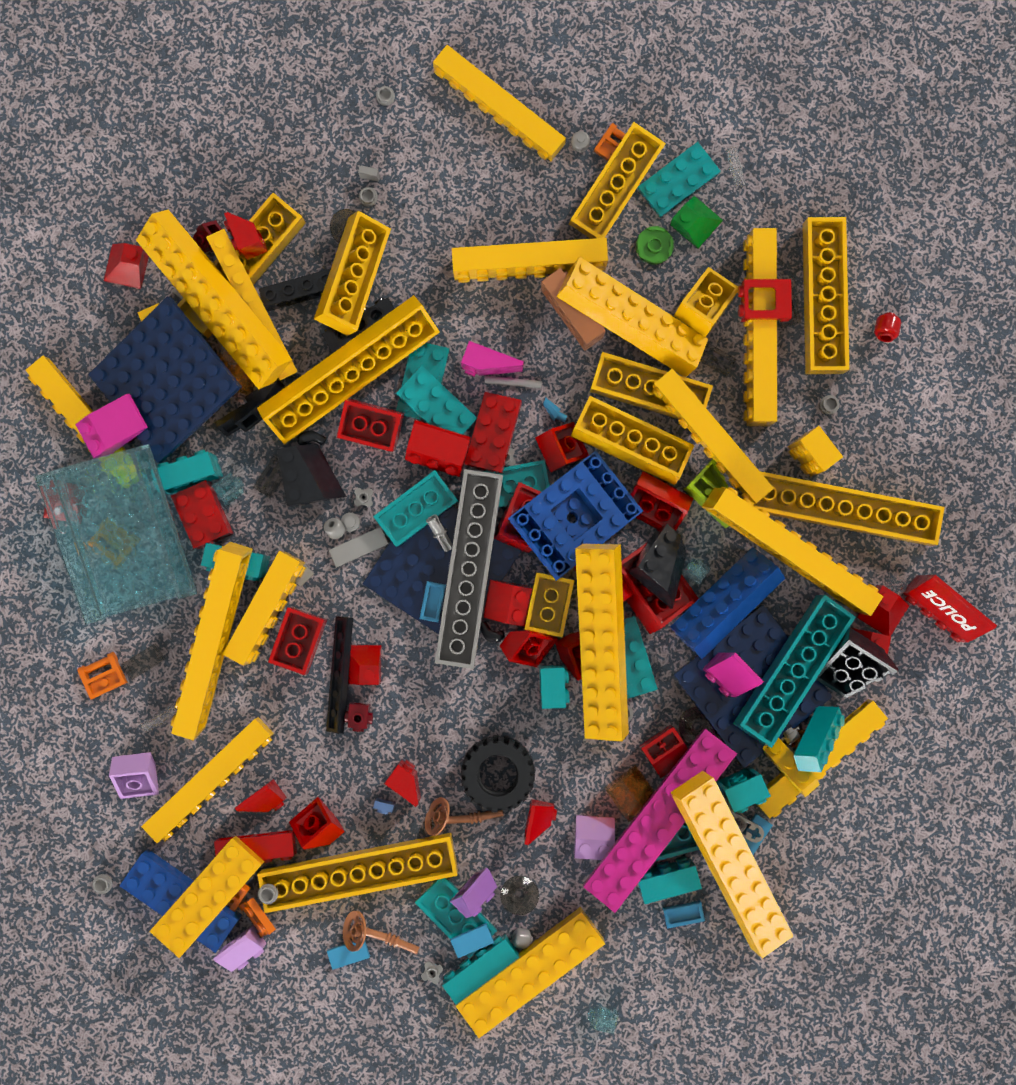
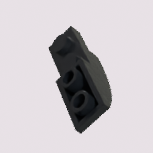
[215,378,286,437]

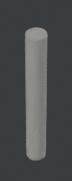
[484,376,542,388]

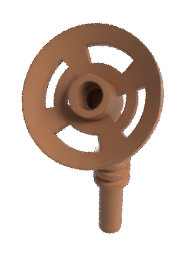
[425,797,504,836]
[343,911,420,954]

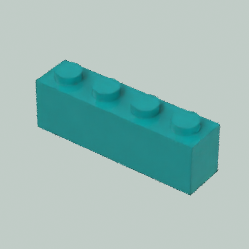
[794,706,845,772]
[442,934,519,1005]

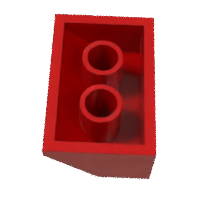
[405,420,471,477]
[630,471,694,531]

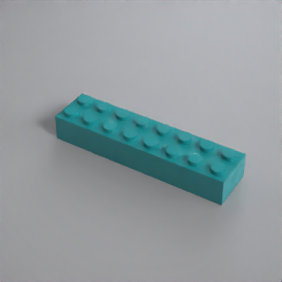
[733,594,856,748]

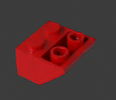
[224,212,268,260]
[639,724,688,778]

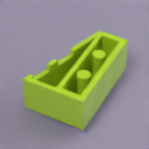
[683,459,729,528]

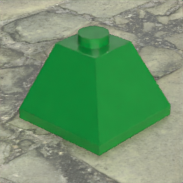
[670,196,723,249]

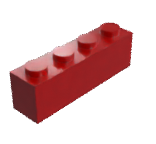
[214,830,297,863]

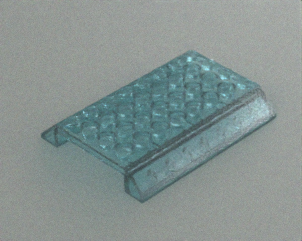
[35,444,198,625]

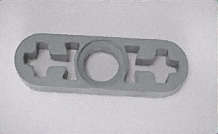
[730,810,764,843]

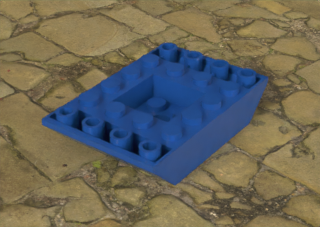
[508,451,643,581]

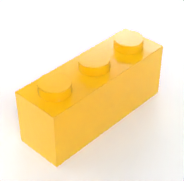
[762,738,820,797]

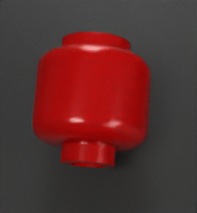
[874,312,901,342]

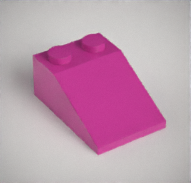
[461,341,524,377]
[75,393,148,458]
[703,652,764,697]

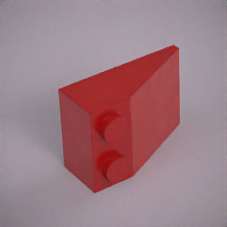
[494,482,541,553]

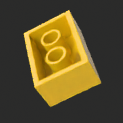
[674,267,738,337]
[788,426,843,476]
[524,572,574,638]

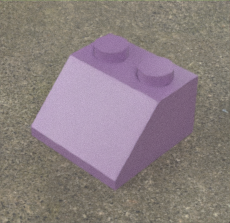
[109,752,159,799]
[574,815,615,860]
[213,925,267,972]

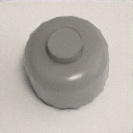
[571,131,590,152]
[323,518,345,539]
[512,928,533,949]

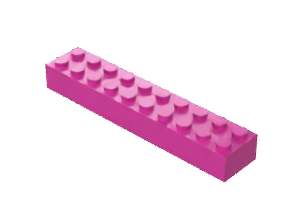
[583,729,737,913]

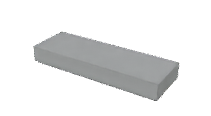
[329,527,389,568]

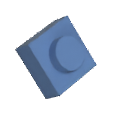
[373,798,395,814]

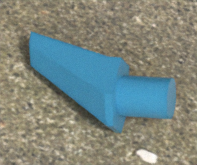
[543,397,567,422]

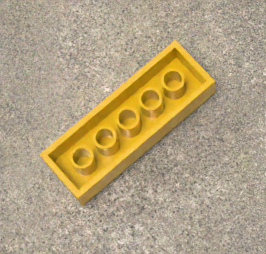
[569,122,666,239]
[314,211,391,336]
[590,352,713,419]
[571,396,695,485]
[222,551,306,666]
[149,836,264,958]

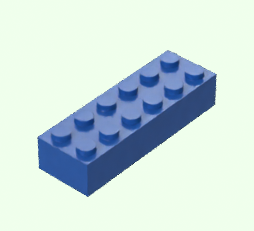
[670,547,785,659]
[120,849,242,953]

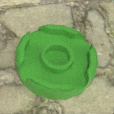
[636,226,674,265]

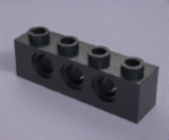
[259,268,331,312]
[321,298,395,353]

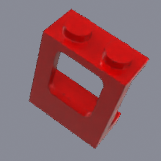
[738,279,792,322]

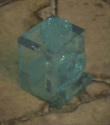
[212,473,245,507]
[682,558,711,584]
[588,1006,619,1034]

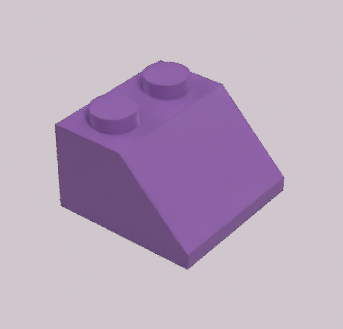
[450,868,497,918]

